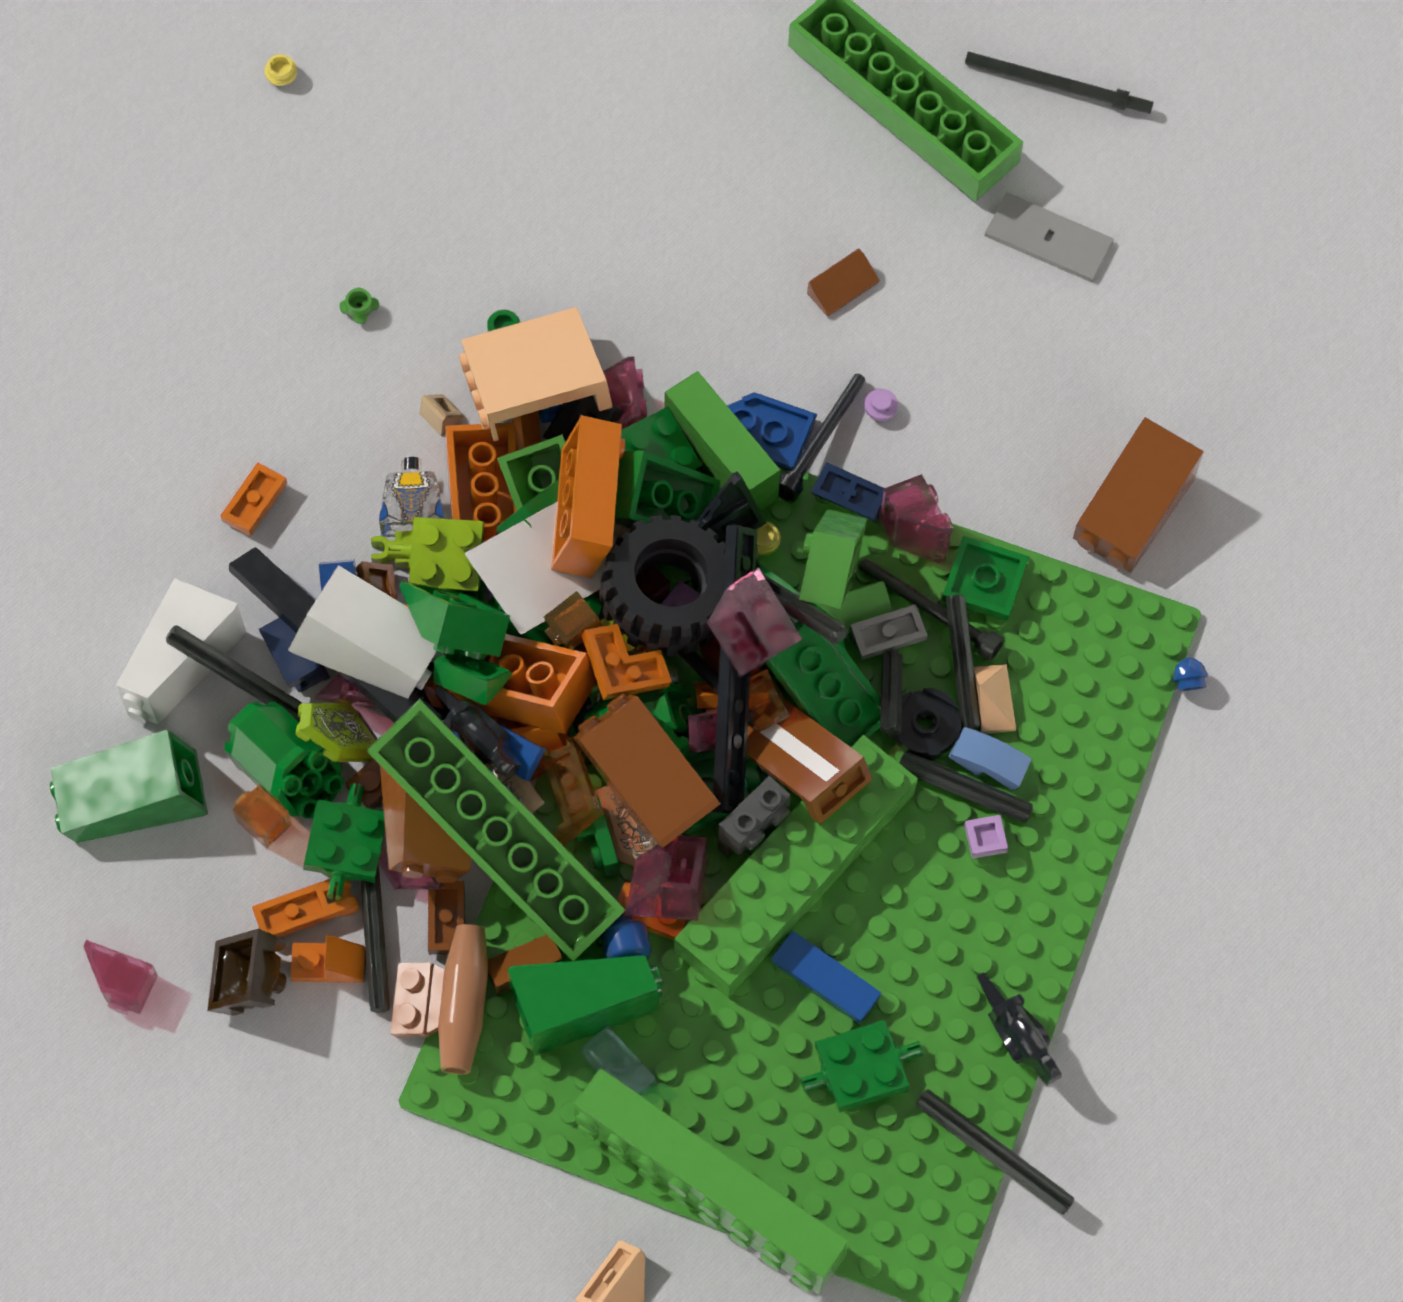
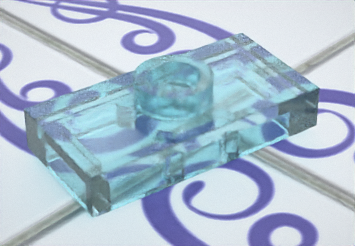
[580,1025,656,1096]

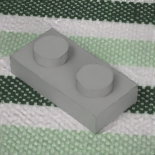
[849,604,928,660]

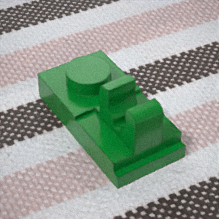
[570,797,619,878]

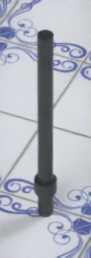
[965,51,1154,114]

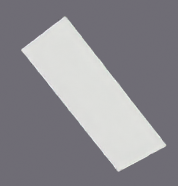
[465,501,630,635]

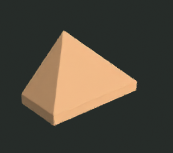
[973,664,1016,734]
[575,1240,645,1302]

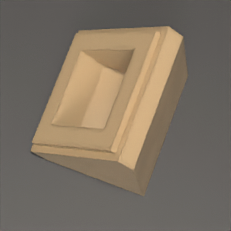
[419,394,463,436]

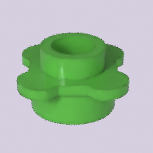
[339,287,379,324]

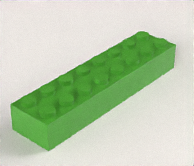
[788,0,1023,202]
[367,699,625,961]
[674,735,918,998]
[574,1068,849,1294]

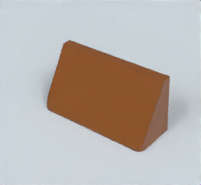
[807,248,879,317]
[487,935,564,995]

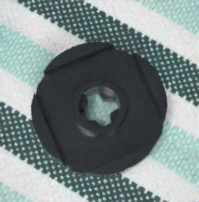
[892,688,961,760]

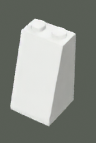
[288,565,443,699]
[116,578,246,725]

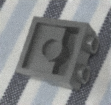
[718,776,790,858]

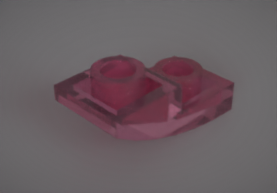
[688,709,717,752]

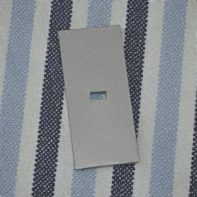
[984,192,1114,283]

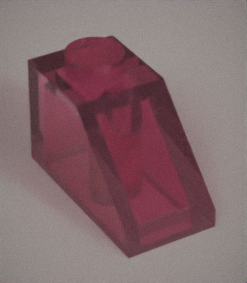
[83,940,158,1015]

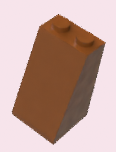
[1073,417,1204,573]
[573,694,720,848]
[380,765,471,883]

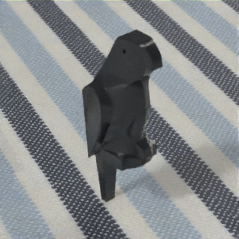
[434,686,522,778]
[977,972,1062,1086]

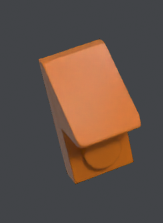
[290,935,366,983]

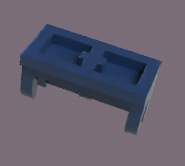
[811,462,889,523]
[258,618,330,692]

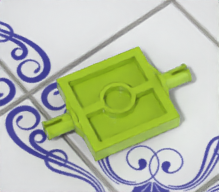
[387,517,485,592]

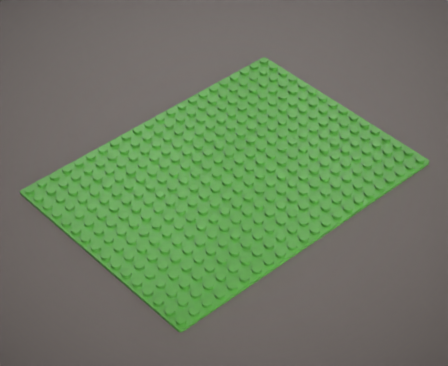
[399,467,1201,1302]

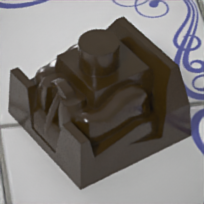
[207,929,287,1016]

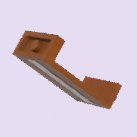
[746,698,873,824]

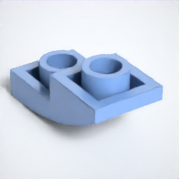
[949,727,1031,791]

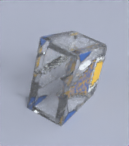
[379,457,445,537]

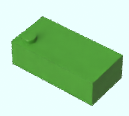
[664,371,780,511]
[799,509,868,609]

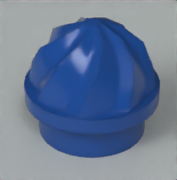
[1173,657,1209,691]

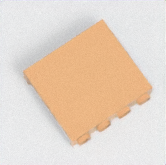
[458,307,612,441]

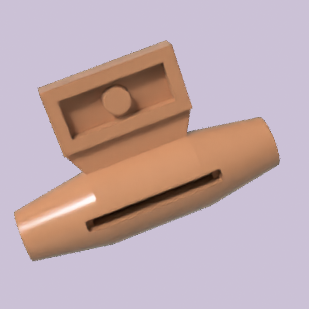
[390,924,488,1074]

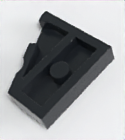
[696,471,767,543]

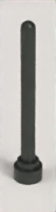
[859,559,1005,662]

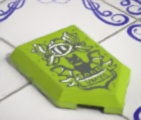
[296,703,375,762]

